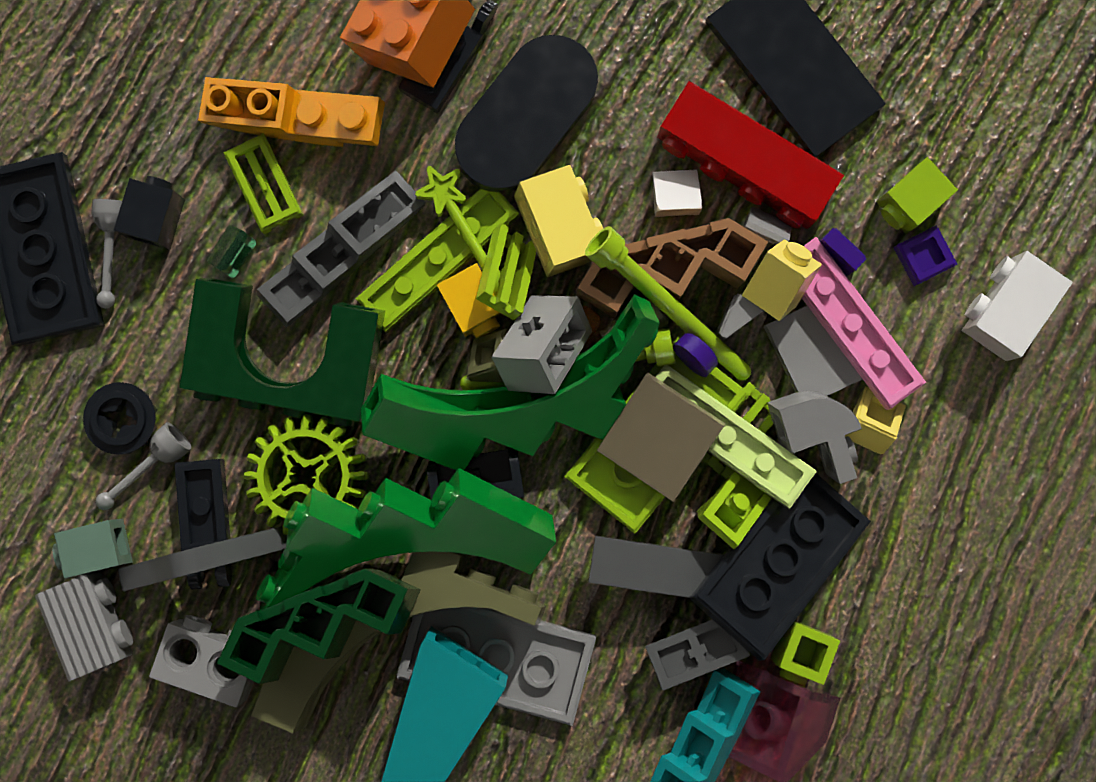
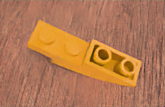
[198,77,385,147]

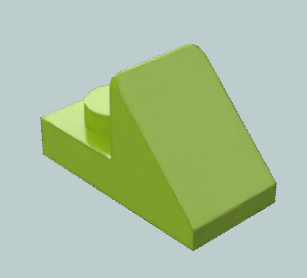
[697,471,772,549]

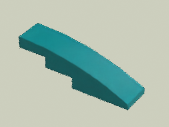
[650,667,760,782]

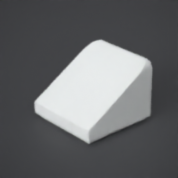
[652,170,702,217]

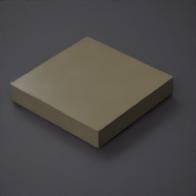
[597,373,726,502]

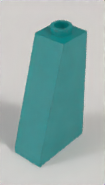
[381,626,508,782]

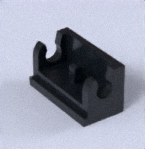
[427,448,525,500]

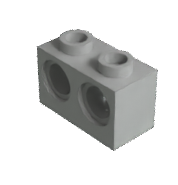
[149,615,254,708]

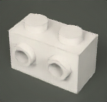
[961,251,1073,361]

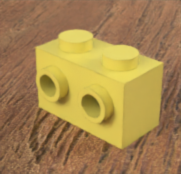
[514,165,603,277]

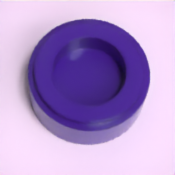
[673,333,718,377]

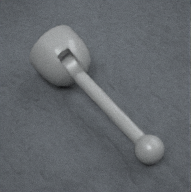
[92,199,122,309]
[95,422,191,510]

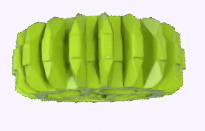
[244,414,369,535]

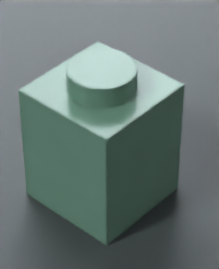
[53,519,133,579]

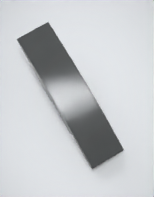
[257,170,426,328]
[588,535,724,597]

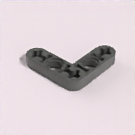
[117,526,287,591]

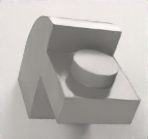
[767,391,862,484]

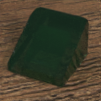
[206,225,256,278]

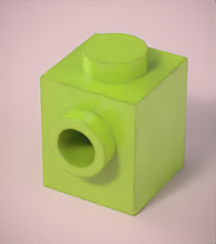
[770,621,840,686]

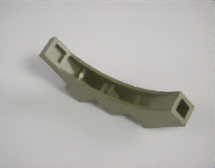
[251,551,546,734]

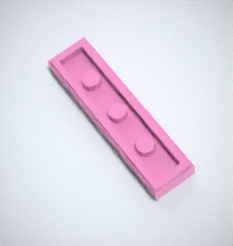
[802,237,926,410]

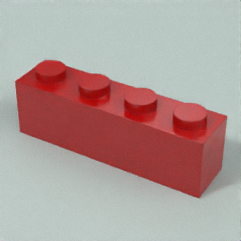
[657,81,844,229]

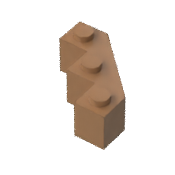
[576,218,768,318]

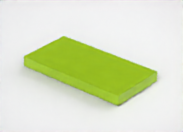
[564,337,749,534]

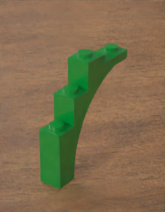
[361,294,660,470]
[256,468,556,610]

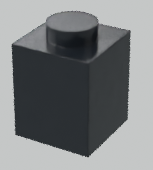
[114,176,185,250]

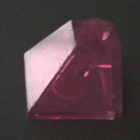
[729,661,840,782]

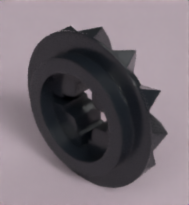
[83,382,157,455]

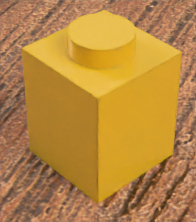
[437,263,504,339]

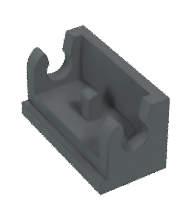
[645,620,750,691]

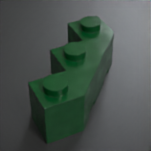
[217,569,421,684]

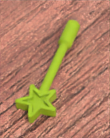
[415,166,511,302]

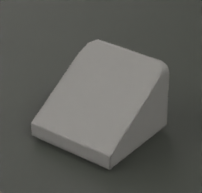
[743,207,792,251]
[715,293,764,341]

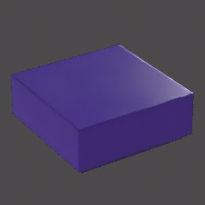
[893,225,957,286]
[819,228,866,277]

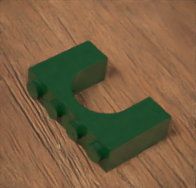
[179,277,386,427]

